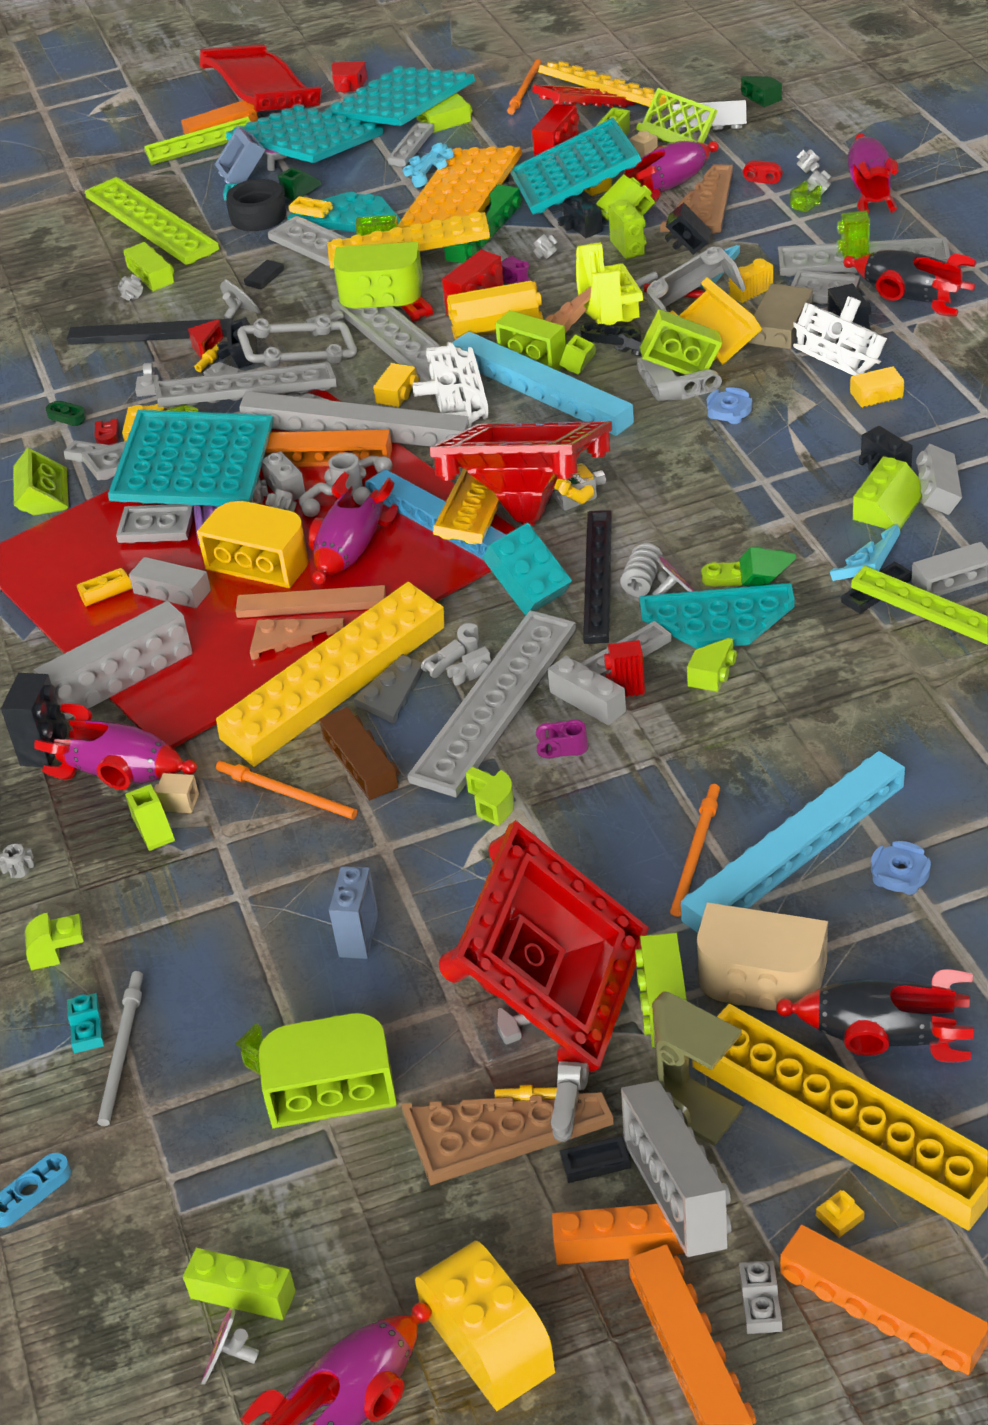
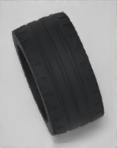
[226,179,286,231]

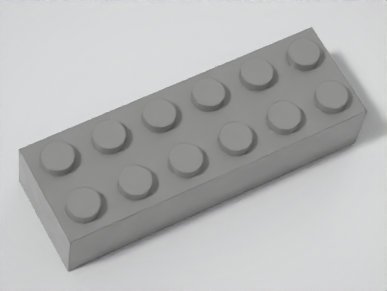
[34,601,193,722]
[621,1080,731,1257]

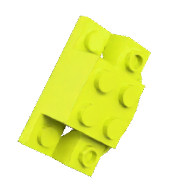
[576,242,643,325]

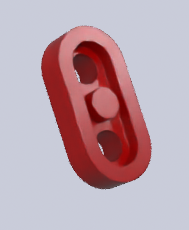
[743,160,783,184]

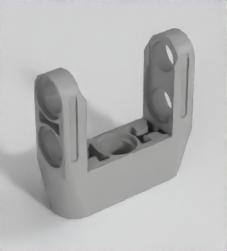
[637,357,722,401]

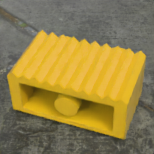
[728,259,773,303]
[374,363,419,408]
[850,366,904,408]

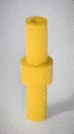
[195,342,220,372]
[495,1085,557,1101]

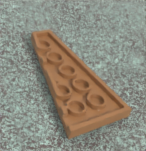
[660,165,733,234]
[401,1092,614,1186]

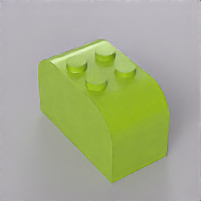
[333,242,423,309]
[259,1013,397,1129]

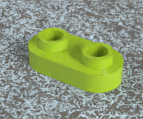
[701,562,742,587]

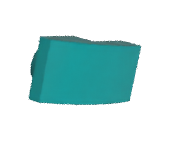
[67,993,104,1053]

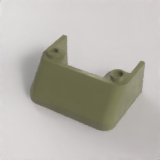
[652,992,743,1146]

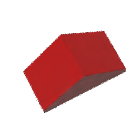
[188,320,223,359]

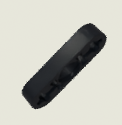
[580,322,641,345]

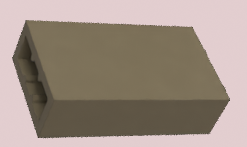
[749,284,813,349]

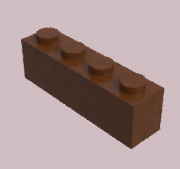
[319,707,399,801]

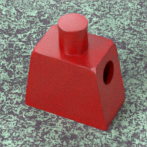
[332,61,368,93]

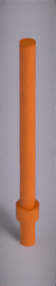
[507,59,542,114]
[216,760,357,820]
[670,784,720,917]

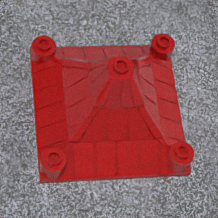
[430,421,612,526]
[439,820,649,1072]

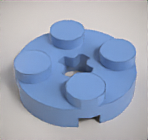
[706,387,752,424]
[871,841,931,895]

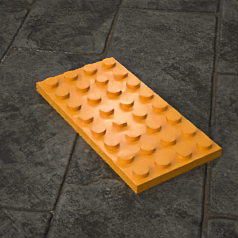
[397,146,522,228]

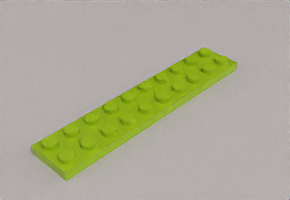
[85,177,219,265]

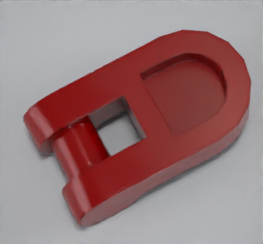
[401,296,433,322]
[95,418,120,445]

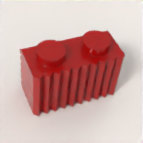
[604,640,645,697]

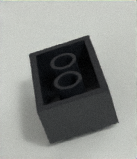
[1,672,67,767]

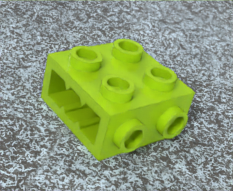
[596,174,655,221]
[608,200,646,259]

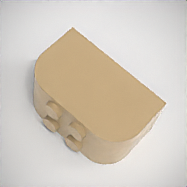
[697,902,828,1011]

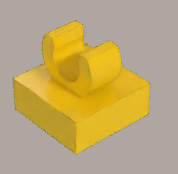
[816,1190,864,1238]

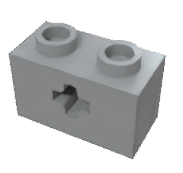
[261,451,305,501]

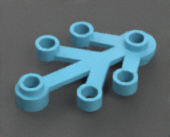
[402,143,454,188]

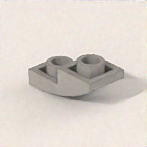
[739,1261,782,1334]

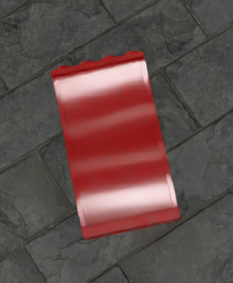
[200,44,321,111]

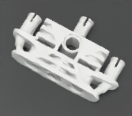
[793,296,887,376]
[413,342,488,428]

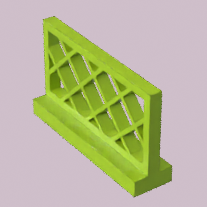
[636,88,718,144]

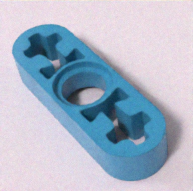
[0,1153,71,1227]

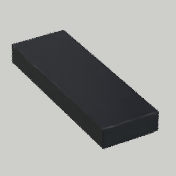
[841,561,912,614]

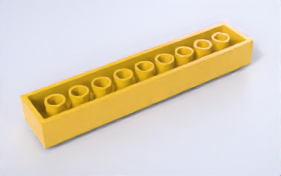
[216,582,444,767]
[692,1004,988,1231]

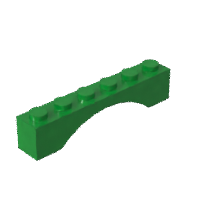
[444,184,522,263]

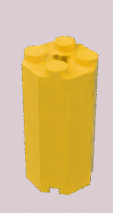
[447,281,543,340]

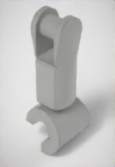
[421,623,479,678]
[551,1061,589,1142]

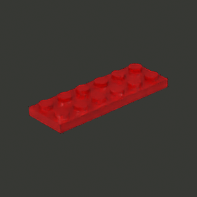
[532,85,635,108]

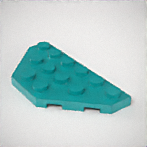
[287,192,401,234]
[639,583,795,649]

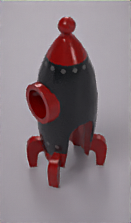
[843,250,977,317]
[776,969,974,1062]

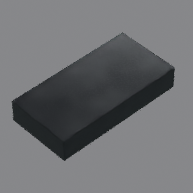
[244,260,284,290]
[559,1136,631,1183]

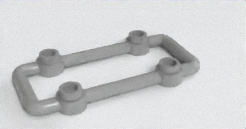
[237,315,357,367]

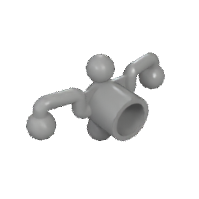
[299,453,393,517]

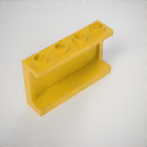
[669,277,762,365]

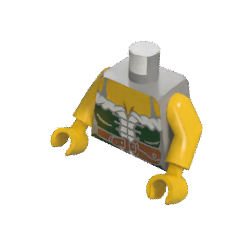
[552,463,606,511]

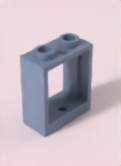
[214,127,265,184]
[329,866,378,959]

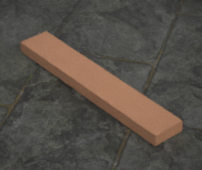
[236,585,386,618]

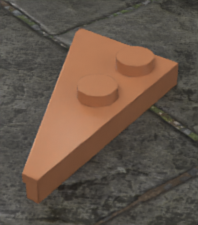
[545,287,591,334]
[250,618,345,660]

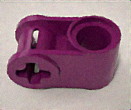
[501,256,531,284]
[536,720,589,759]

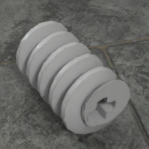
[621,543,663,597]

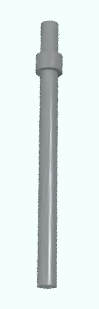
[97,971,143,1126]

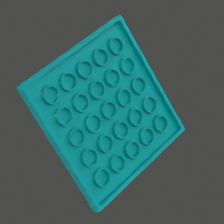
[325,66,475,126]
[226,104,383,163]
[510,118,642,214]
[108,410,273,506]

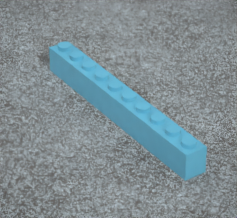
[452,331,634,436]
[681,751,905,933]

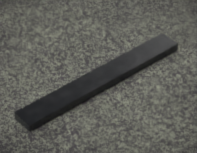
[67,318,233,345]
[583,510,612,644]

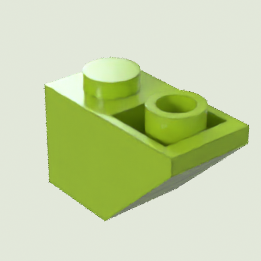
[559,334,596,375]
[687,638,737,692]
[125,784,175,851]

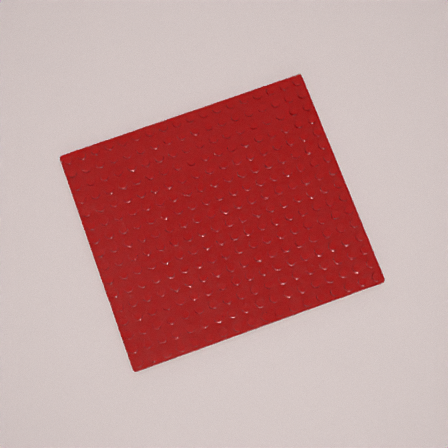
[0,389,516,748]

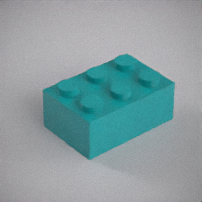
[482,523,572,616]

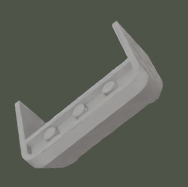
[647,246,746,314]

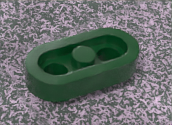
[46,401,86,426]

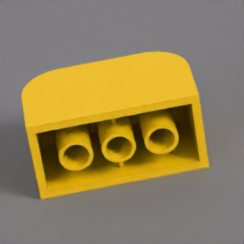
[197,501,309,589]
[415,1240,555,1411]

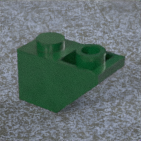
[741,76,782,107]
[278,167,322,201]

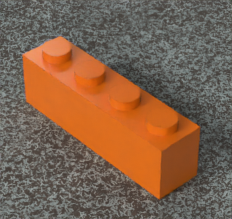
[181,100,258,135]
[552,1204,685,1265]

